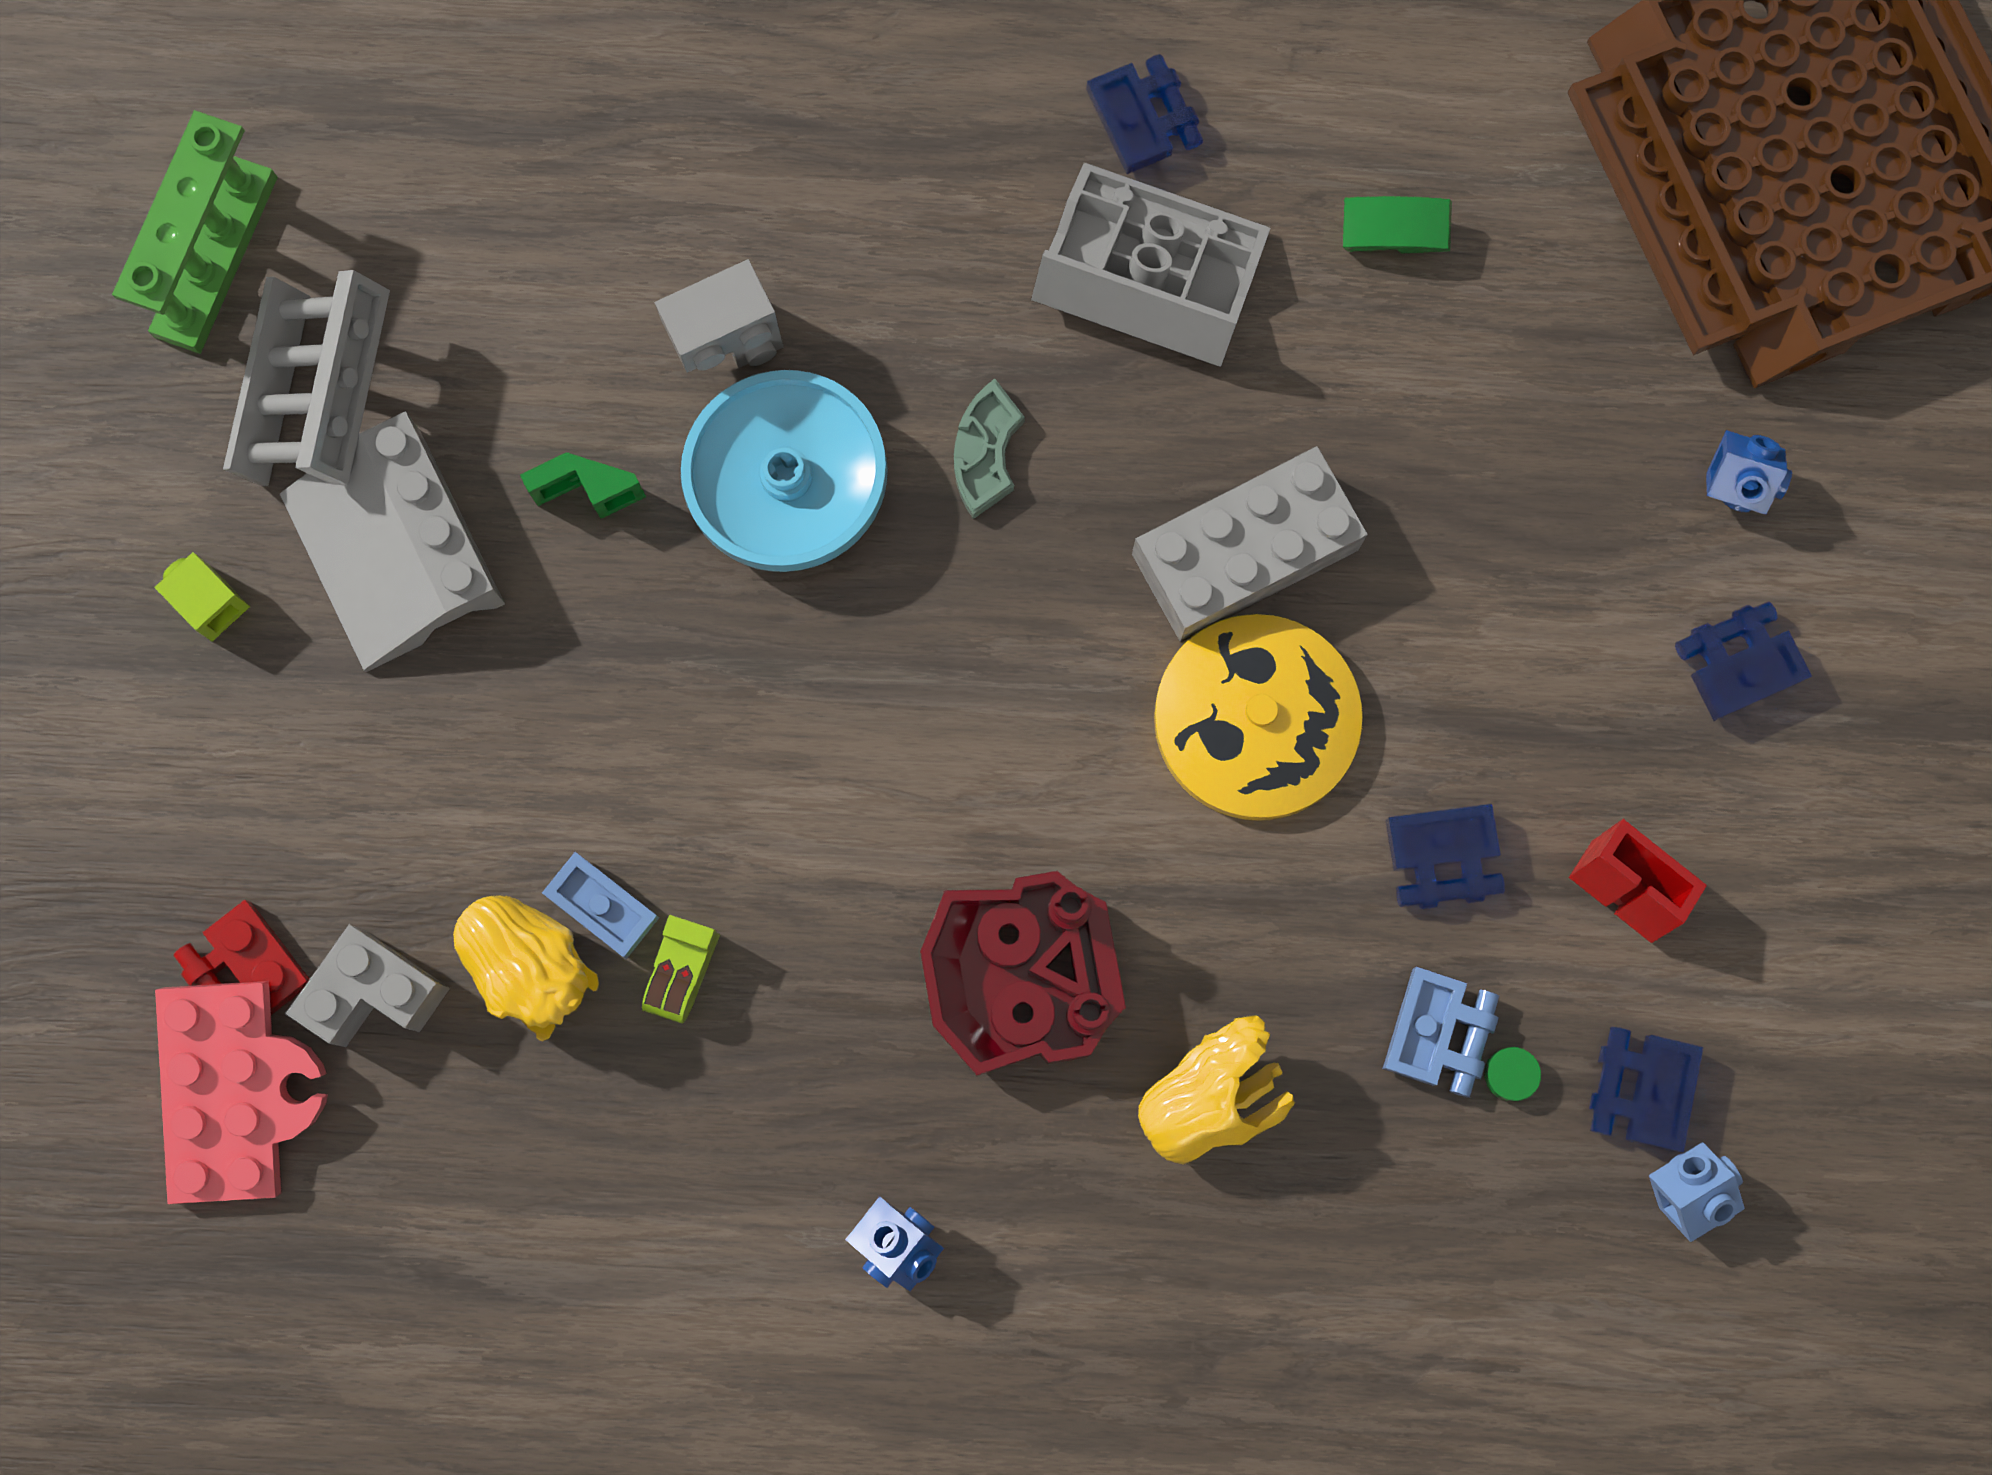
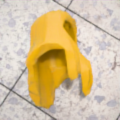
[453,895,599,1042]
[1138,1015,1295,1165]

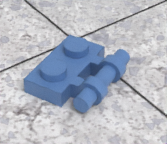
[1382,967,1499,1098]

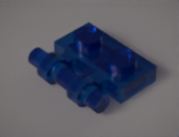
[1086,54,1203,174]
[1675,601,1812,721]
[1385,804,1505,909]
[1589,1027,1703,1153]

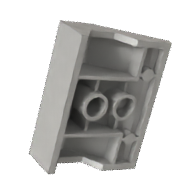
[1031,162,1271,367]
[280,411,505,672]

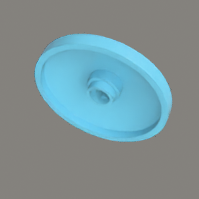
[681,370,888,572]

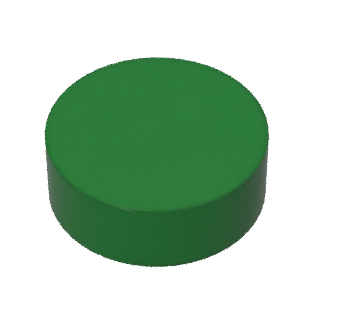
[1484,1047,1541,1101]

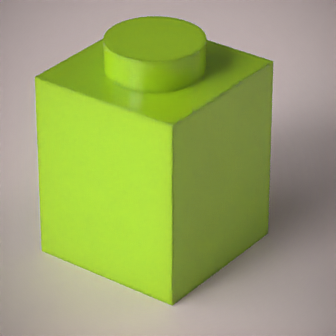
[154,552,250,642]

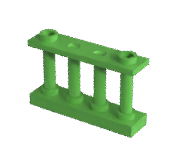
[112,110,278,354]

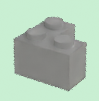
[654,259,783,372]
[286,924,450,1047]

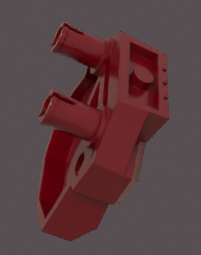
[920,871,1126,1077]

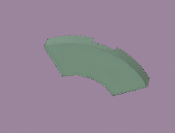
[954,379,1025,519]

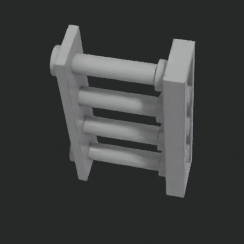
[223,270,390,486]

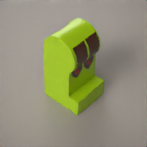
[642,915,720,1024]

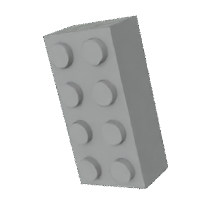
[1132,446,1368,642]

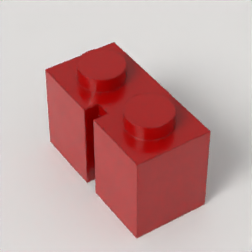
[1568,819,1707,943]

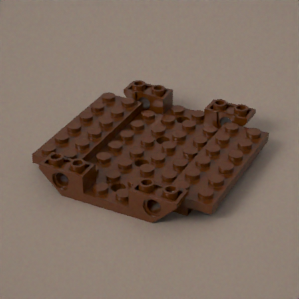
[1567,0,1992,389]

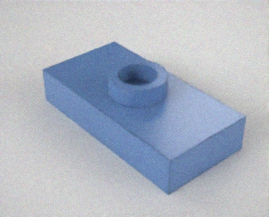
[542,852,659,959]

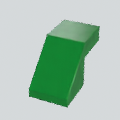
[520,452,646,519]

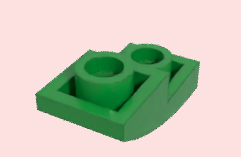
[1343,196,1452,254]

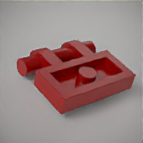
[173,900,310,1015]

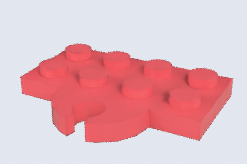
[155,981,328,1204]

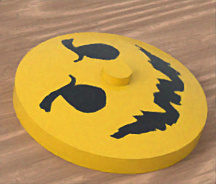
[1154,614,1362,821]

